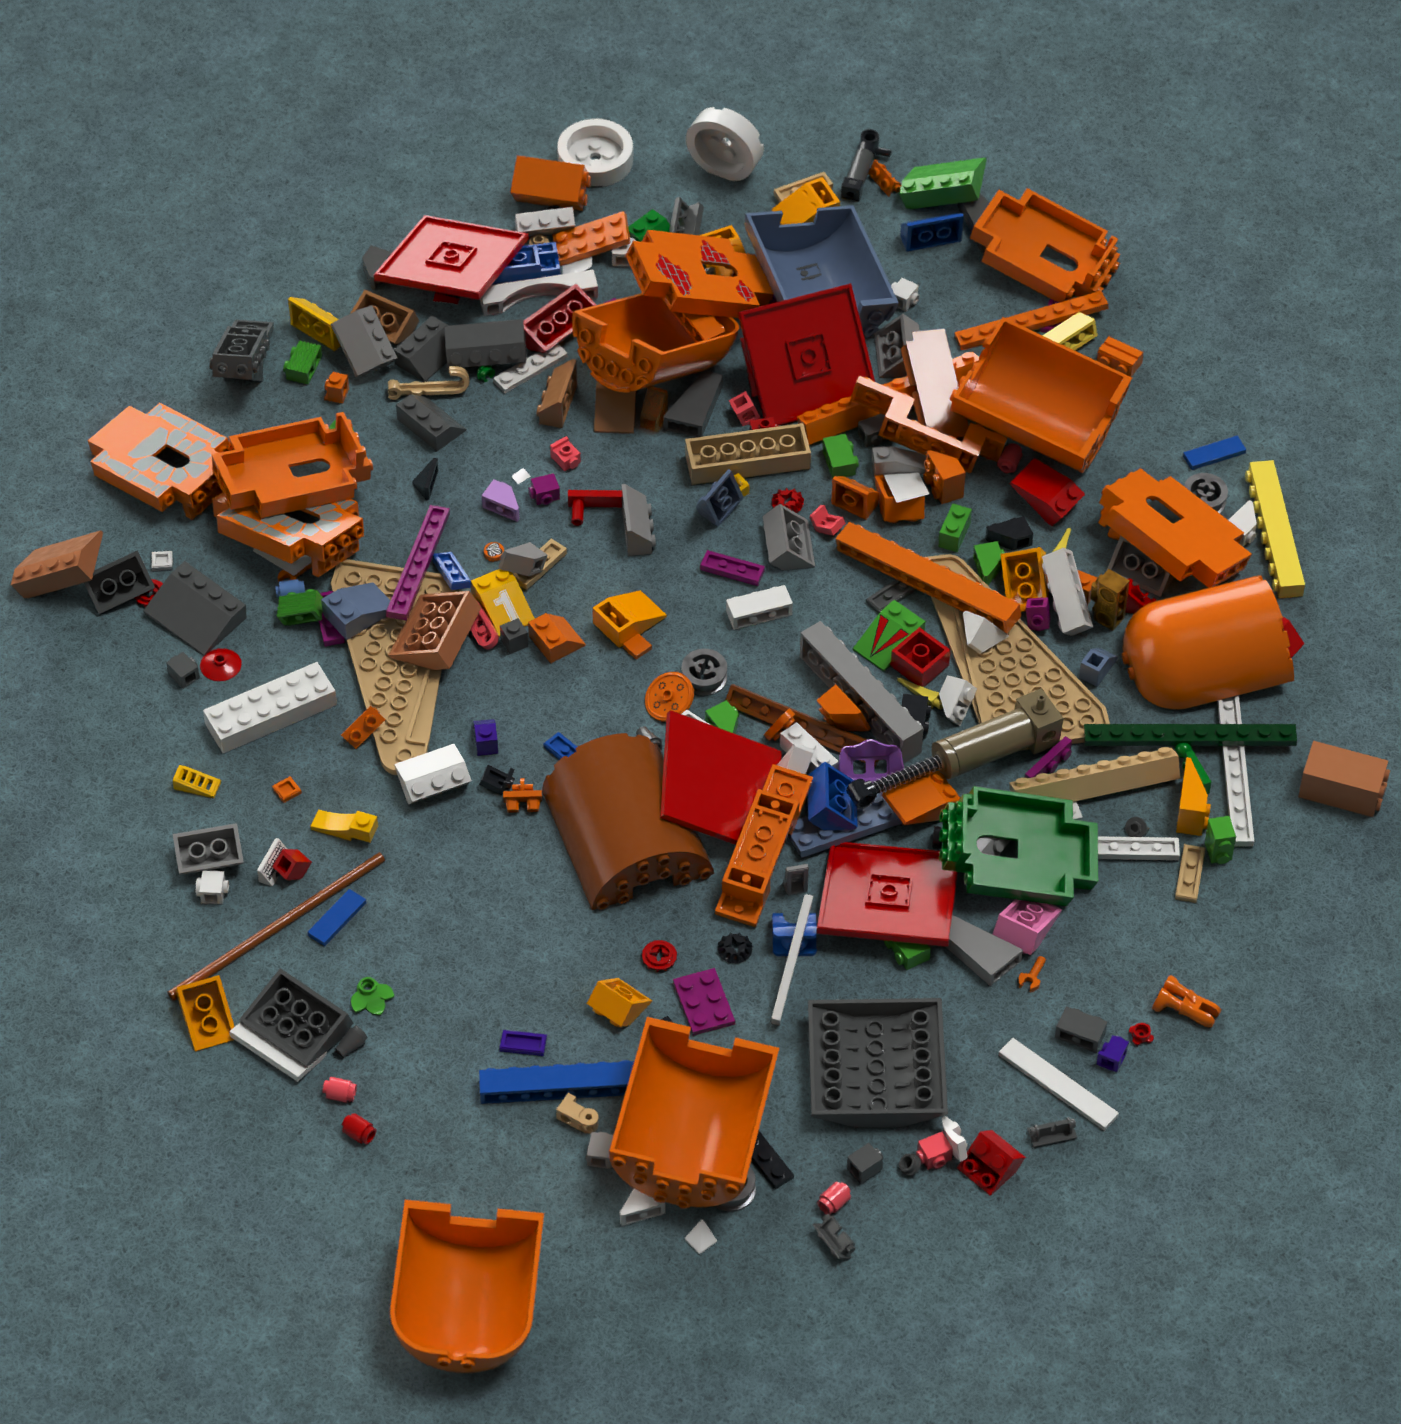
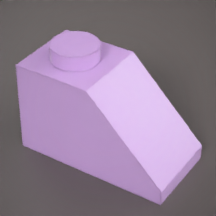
[482,479,519,522]

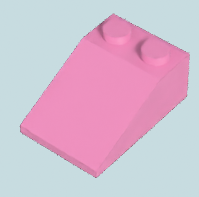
[993,900,1062,955]

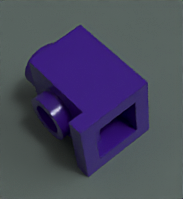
[1096,1035,1129,1073]

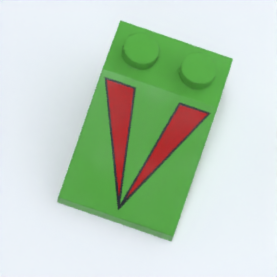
[853,600,926,672]

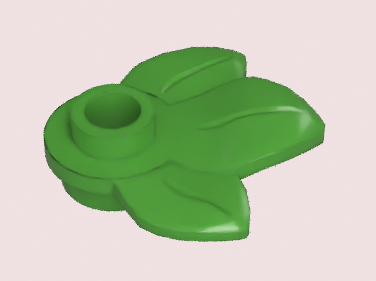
[351,977,394,1016]

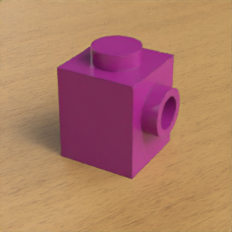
[528,473,560,505]
[1026,597,1051,631]

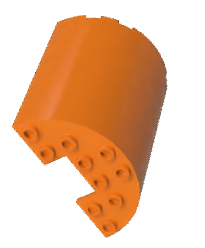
[949,317,1132,473]
[609,1017,779,1208]

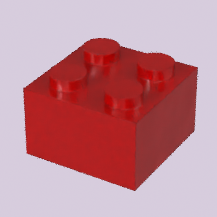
[891,627,950,687]

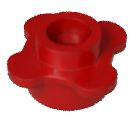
[1129,1023,1154,1045]

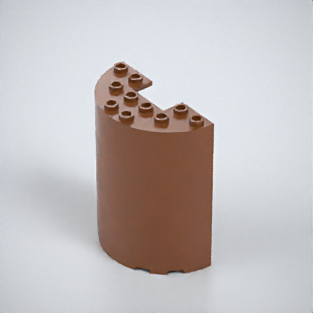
[542,733,714,910]

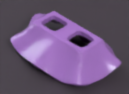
[838,739,904,782]

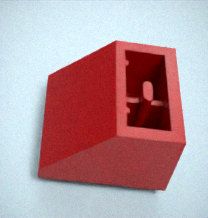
[957,1130,1026,1196]

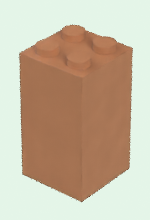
[1298,741,1390,817]

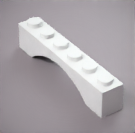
[480,270,598,316]

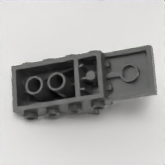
[209,319,274,381]

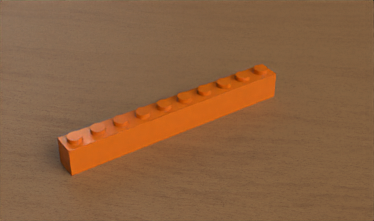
[797,351,980,445]
[835,522,1021,634]

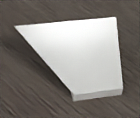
[963,611,1009,654]

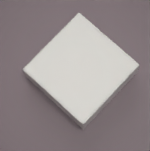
[152,551,173,571]

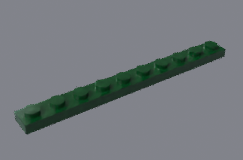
[1084,724,1297,746]

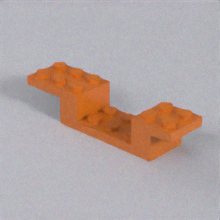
[850,375,1007,473]
[715,764,813,928]

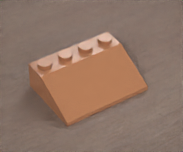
[11,530,103,598]
[388,591,481,670]

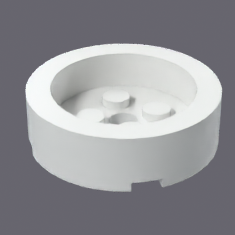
[686,107,764,181]
[557,119,633,187]

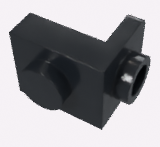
[479,765,515,795]

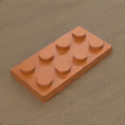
[553,211,631,266]

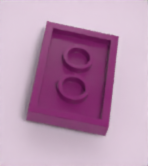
[673,968,735,1036]

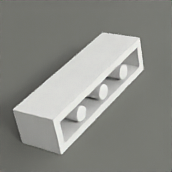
[1042,548,1093,636]

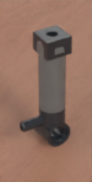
[841,129,892,202]

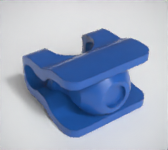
[772,913,817,956]

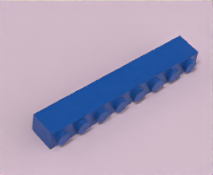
[479,1060,634,1104]

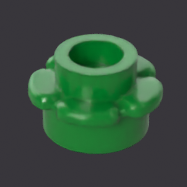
[477,365,495,382]

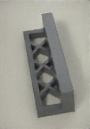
[669,197,704,235]

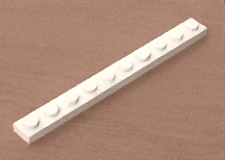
[1217,695,1254,846]

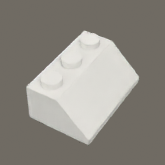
[394,744,472,804]

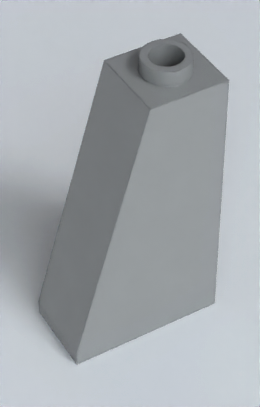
[945,915,1023,986]

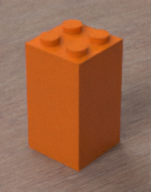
[510,155,591,211]

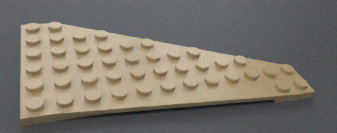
[927,554,1110,751]
[331,559,456,775]

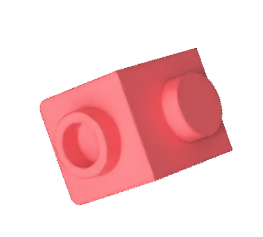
[810,505,846,535]

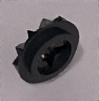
[718,932,753,964]

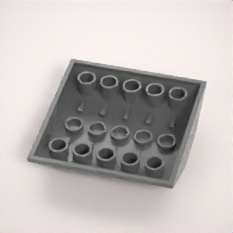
[808,998,948,1128]

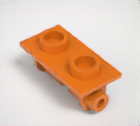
[868,159,901,197]
[341,705,386,749]

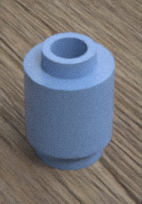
[275,579,305,598]

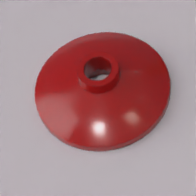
[200,648,242,681]

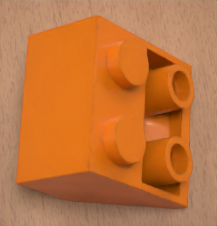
[923,450,966,504]

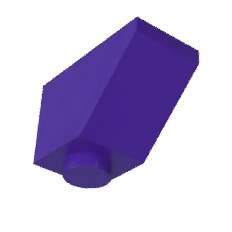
[473,719,498,756]

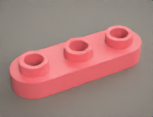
[470,600,499,649]

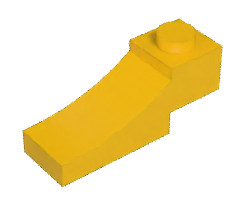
[311,809,378,843]

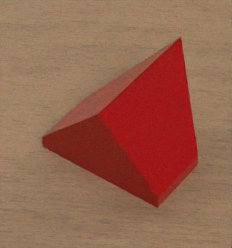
[1125,578,1157,614]

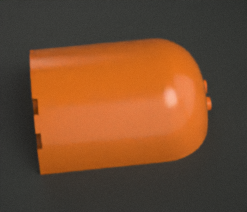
[572,293,739,392]
[1121,575,1294,709]
[390,1200,544,1373]

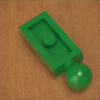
[1175,743,1211,794]

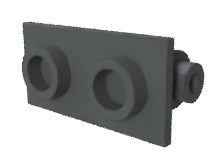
[1027,1117,1077,1148]
[813,1214,856,1259]

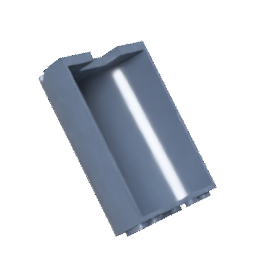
[744,206,899,338]

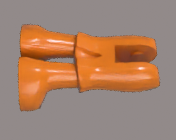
[1152,975,1221,1028]

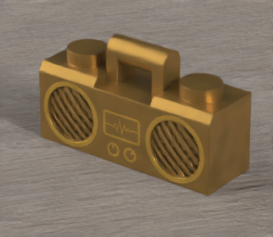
[1090,569,1130,631]

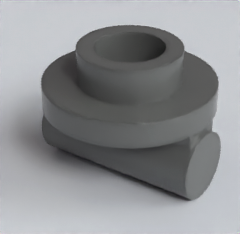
[1125,817,1150,837]

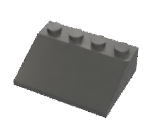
[143,561,247,656]
[239,968,353,1067]

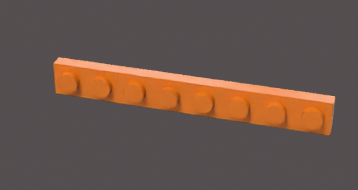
[954,291,1108,350]

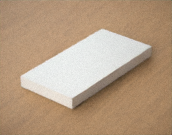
[230,1022,327,1082]

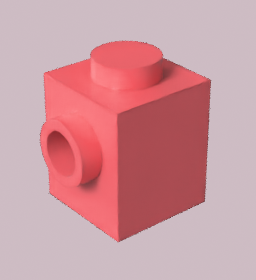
[916,1131,953,1169]

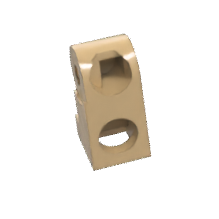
[556,1093,599,1133]

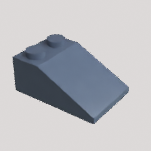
[696,469,744,527]
[321,582,390,640]

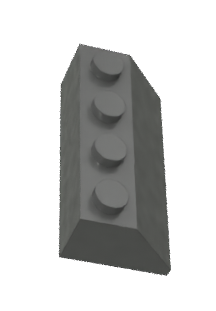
[445,319,527,369]

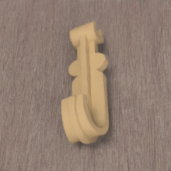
[388,366,470,400]

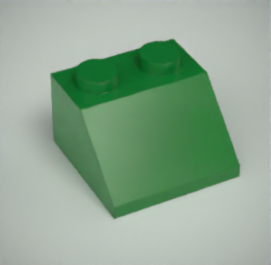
[628,209,670,242]

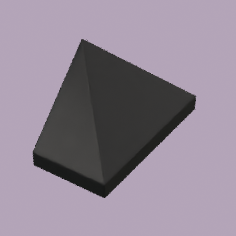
[412,458,439,500]

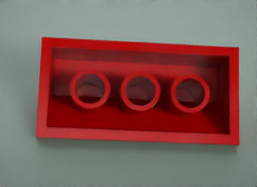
[524,284,597,353]

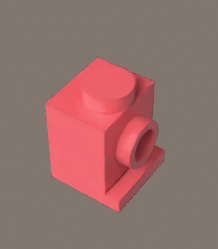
[729,391,760,426]
[550,436,581,472]

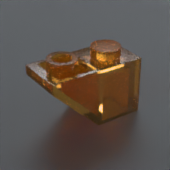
[640,386,668,433]

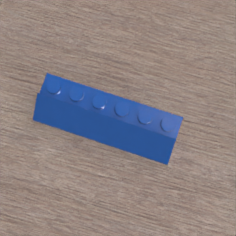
[492,242,561,285]

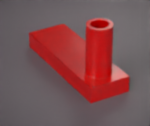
[568,490,622,526]

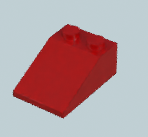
[1009,458,1085,526]

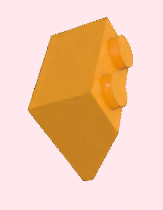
[587,978,653,1027]

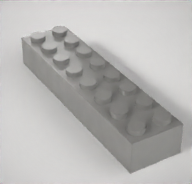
[800,621,924,764]

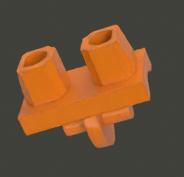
[503,778,542,813]

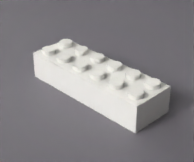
[203,662,337,753]

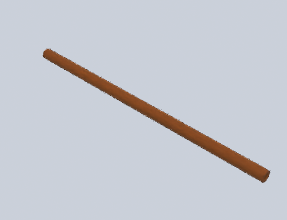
[167,852,385,1001]

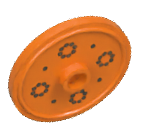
[645,672,694,722]

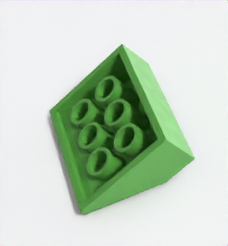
[899,157,987,209]

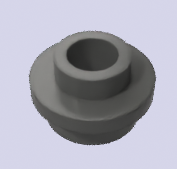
[899,1154,921,1176]

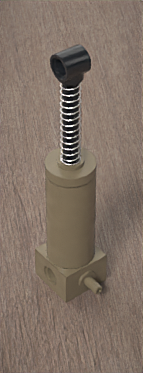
[846,688,1064,809]

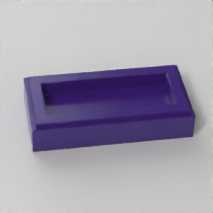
[500,1030,547,1056]

